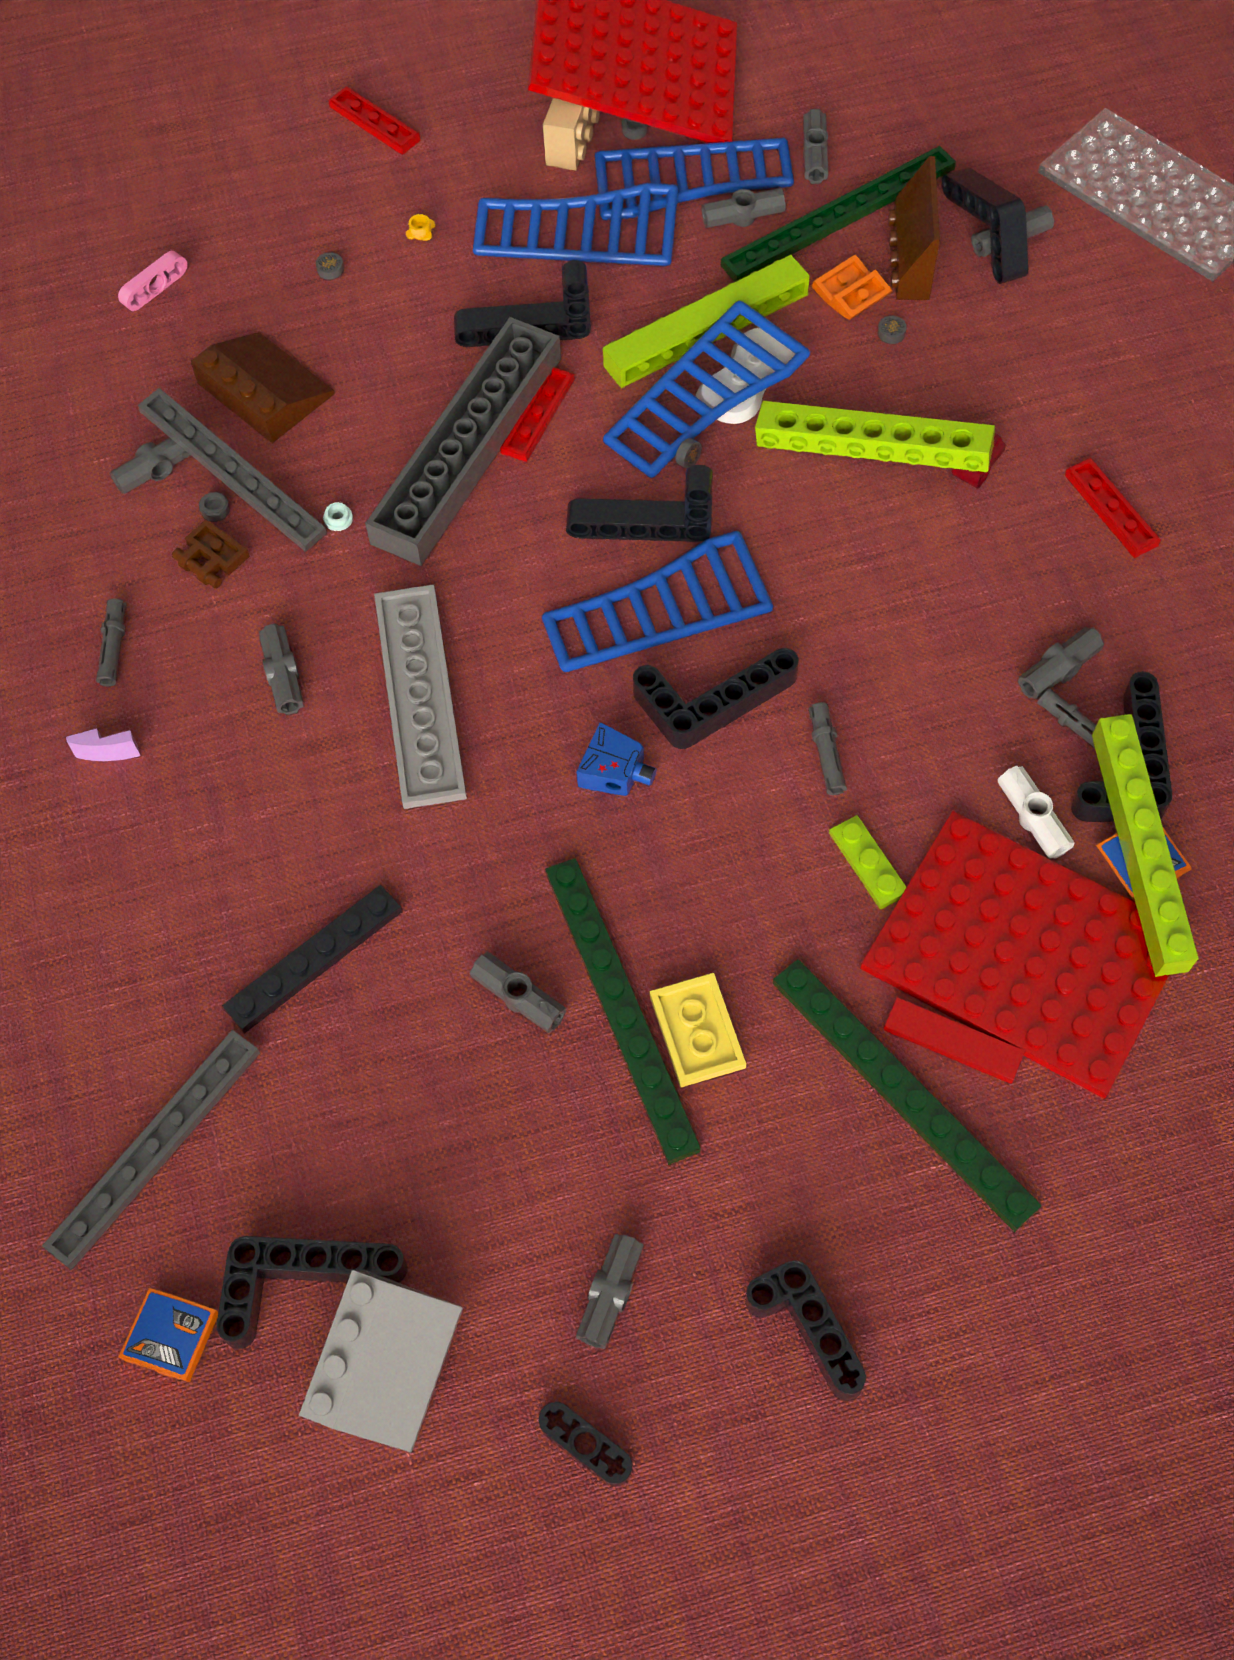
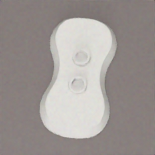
[696,328,795,424]

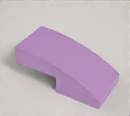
[66,728,140,761]

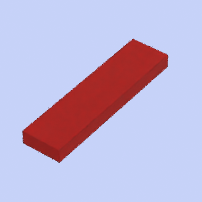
[328,86,421,155]
[500,367,575,462]
[1065,457,1161,558]
[883,997,1025,1084]

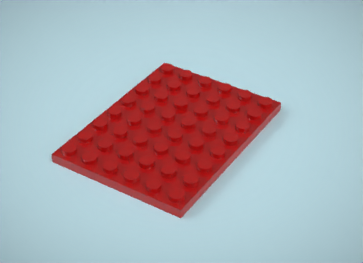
[528,0,737,143]
[860,811,1192,1099]

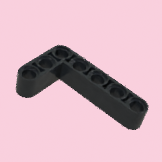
[942,168,1028,284]
[454,260,591,347]
[566,465,713,542]
[633,648,799,749]
[1071,671,1172,822]
[217,1236,408,1349]

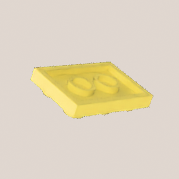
[650,973,746,1088]

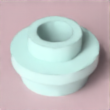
[323,502,353,531]

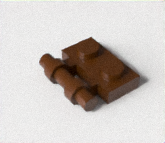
[172,519,250,588]

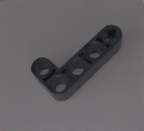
[745,1260,866,1401]

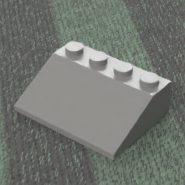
[299,1270,463,1452]

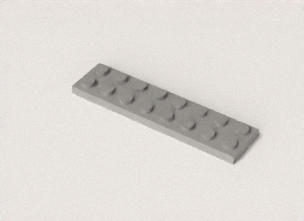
[374,585,467,809]

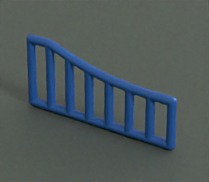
[595,138,794,220]
[473,183,678,266]
[603,300,810,478]
[542,531,774,672]

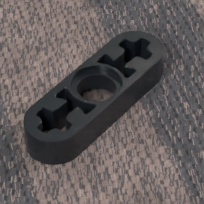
[539,1402,632,1487]

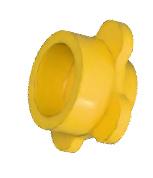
[406,214,435,241]

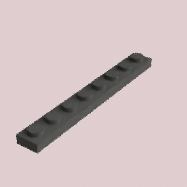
[138,388,326,552]
[42,1030,260,1270]

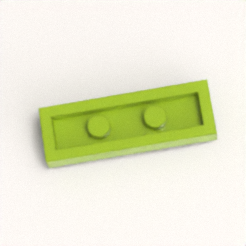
[829,815,907,910]

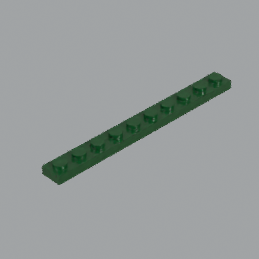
[721,146,956,282]
[545,858,701,1165]
[773,959,1042,1232]

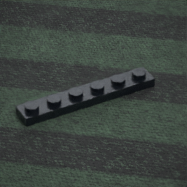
[222,885,402,1034]

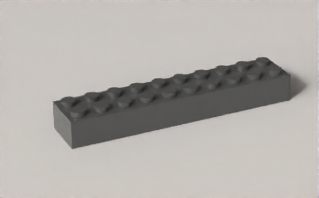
[365,317,561,566]

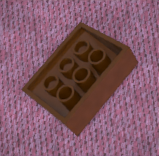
[888,156,940,300]
[190,332,335,443]

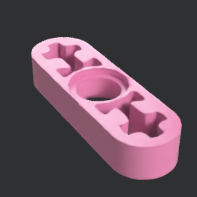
[118,251,187,311]

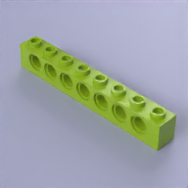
[755,401,995,472]

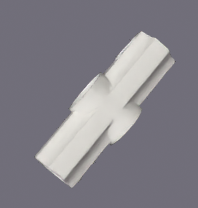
[998,766,1075,859]

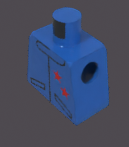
[576,723,657,796]

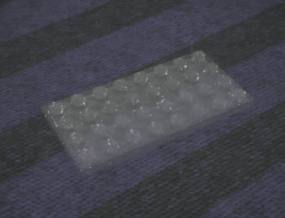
[1038,108,1234,282]

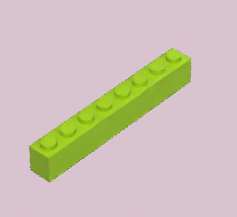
[603,255,810,388]
[1092,714,1199,977]

